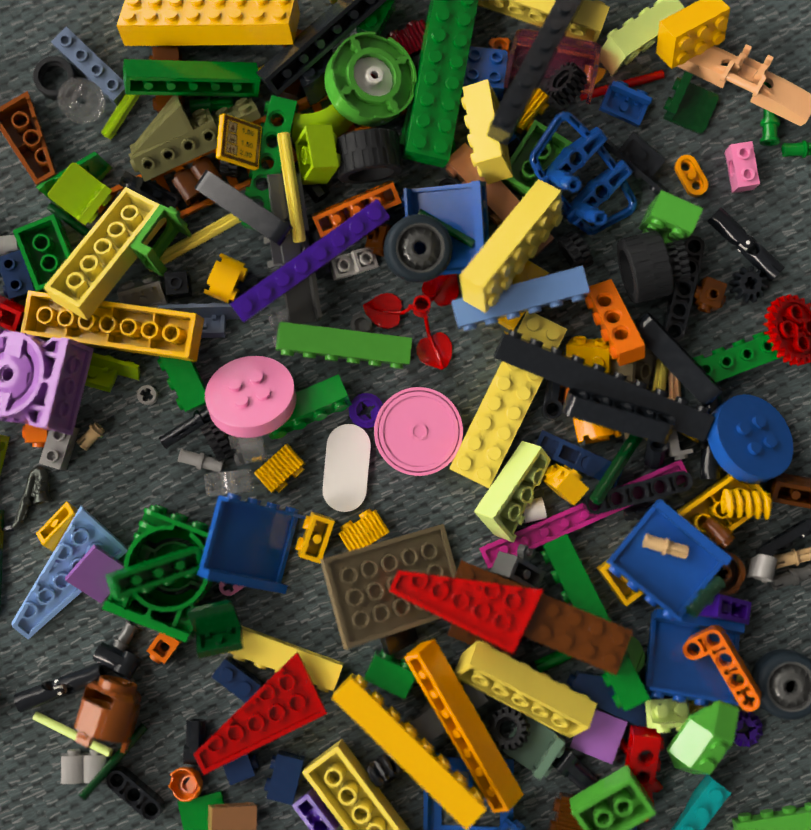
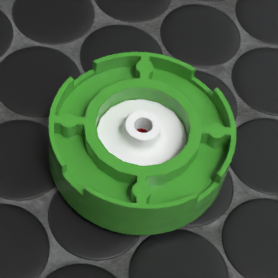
[325,32,417,127]

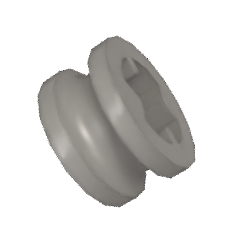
[137,385,158,405]

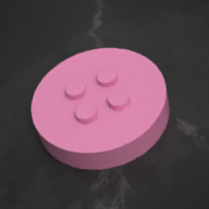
[205,356,296,438]
[374,387,463,476]

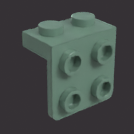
[503,715,566,781]

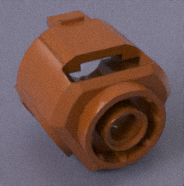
[74,675,141,753]

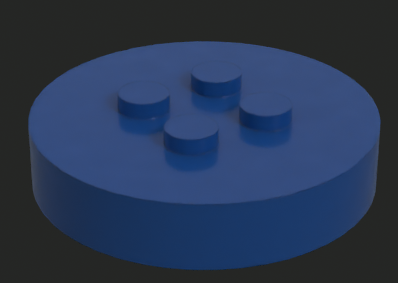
[707,394,793,484]

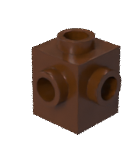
[365,223,392,256]
[692,276,727,313]

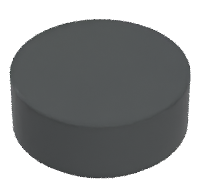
[350,313,372,333]

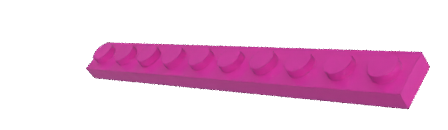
[479,459,687,569]

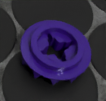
[349,393,383,428]
[733,711,763,747]

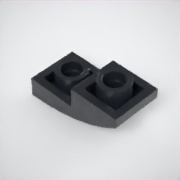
[380,627,418,655]

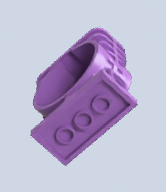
[0,329,94,435]

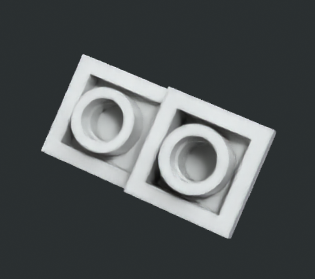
[329,247,379,280]

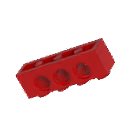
[625,725,664,822]

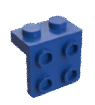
[461,46,508,102]

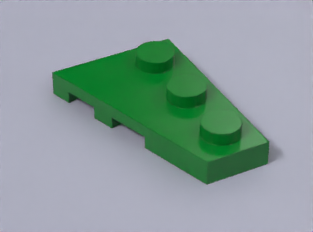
[36,152,112,215]

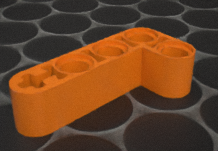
[683,625,762,711]

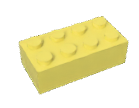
[461,79,513,184]

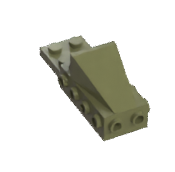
[128,95,261,182]

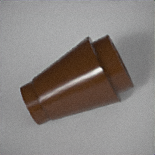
[701,516,736,550]

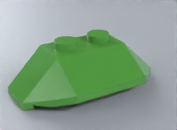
[667,700,739,775]

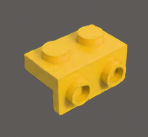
[566,336,611,373]

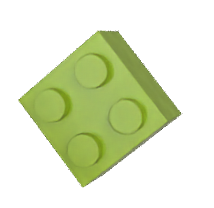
[295,124,341,185]

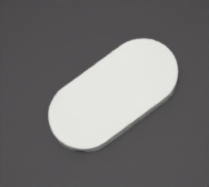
[323,424,371,512]

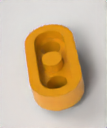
[674,155,708,197]

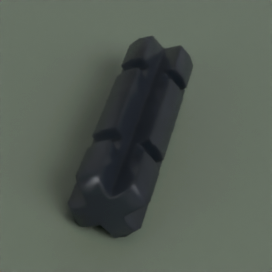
[623,506,651,521]

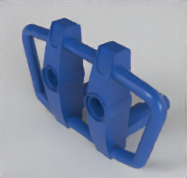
[529,112,637,235]

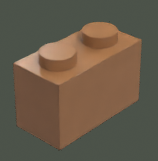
[208,802,257,830]

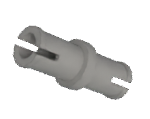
[178,448,224,473]

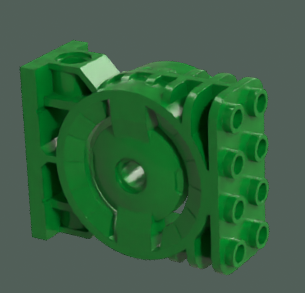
[102,504,214,643]

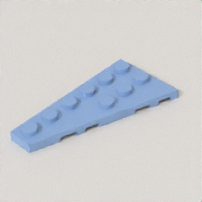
[12,506,128,639]

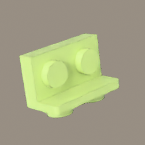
[645,698,690,733]

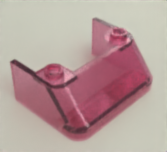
[503,29,601,104]

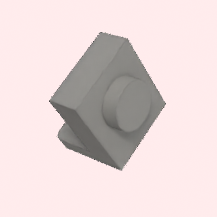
[667,430,694,460]

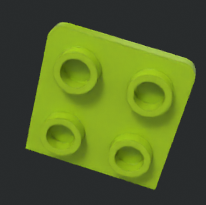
[48,162,112,225]

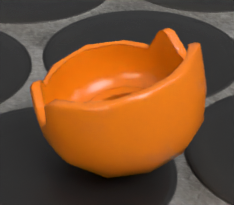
[168,766,203,802]

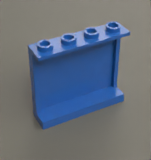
[401,180,490,275]
[197,493,306,594]
[606,500,733,622]
[644,608,745,706]

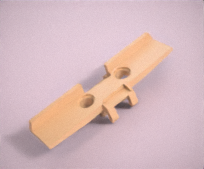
[677,44,811,126]

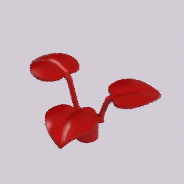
[363,274,459,370]

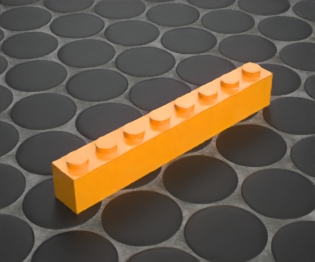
[404,639,524,813]

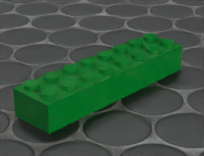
[402,0,478,168]

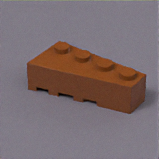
[0,91,57,193]

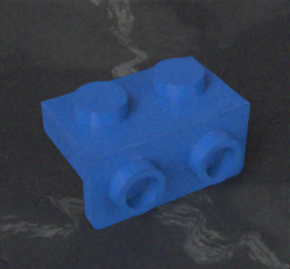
[599,81,653,127]

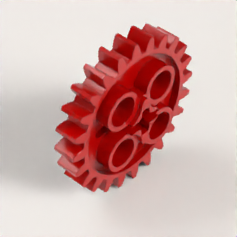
[763,294,811,366]

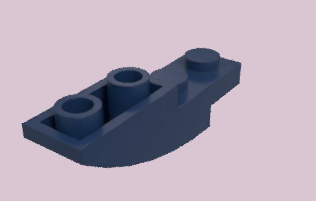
[536,430,625,488]

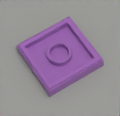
[65,544,124,603]
[570,709,628,764]

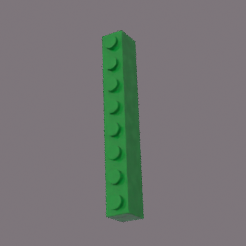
[540,534,650,711]

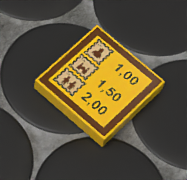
[216,113,262,171]

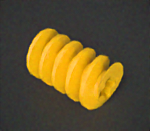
[721,489,772,520]

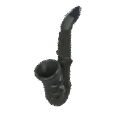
[2,466,53,532]

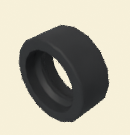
[33,56,78,100]

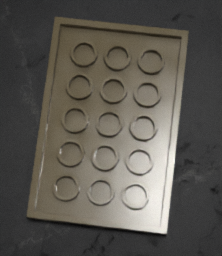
[320,524,457,649]

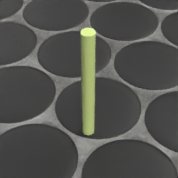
[32,711,113,757]

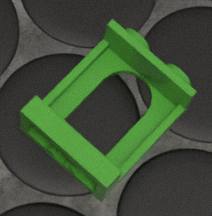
[129,204,192,276]

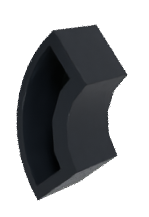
[298,49,334,106]

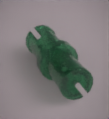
[685,576,726,618]

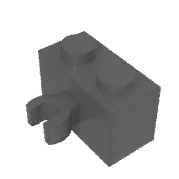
[491,544,545,589]

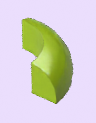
[292,104,354,144]

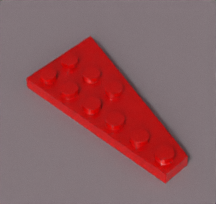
[389,570,543,653]
[194,651,327,775]

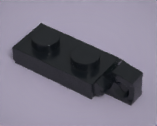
[119,171,181,209]

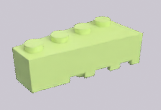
[596,0,685,76]
[474,441,551,543]

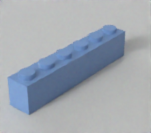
[451,266,590,331]

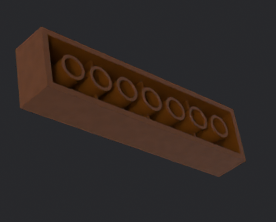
[454,560,633,675]

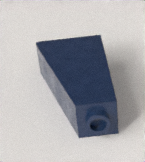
[566,670,657,726]

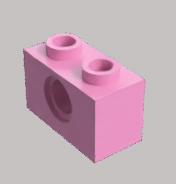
[725,141,760,193]

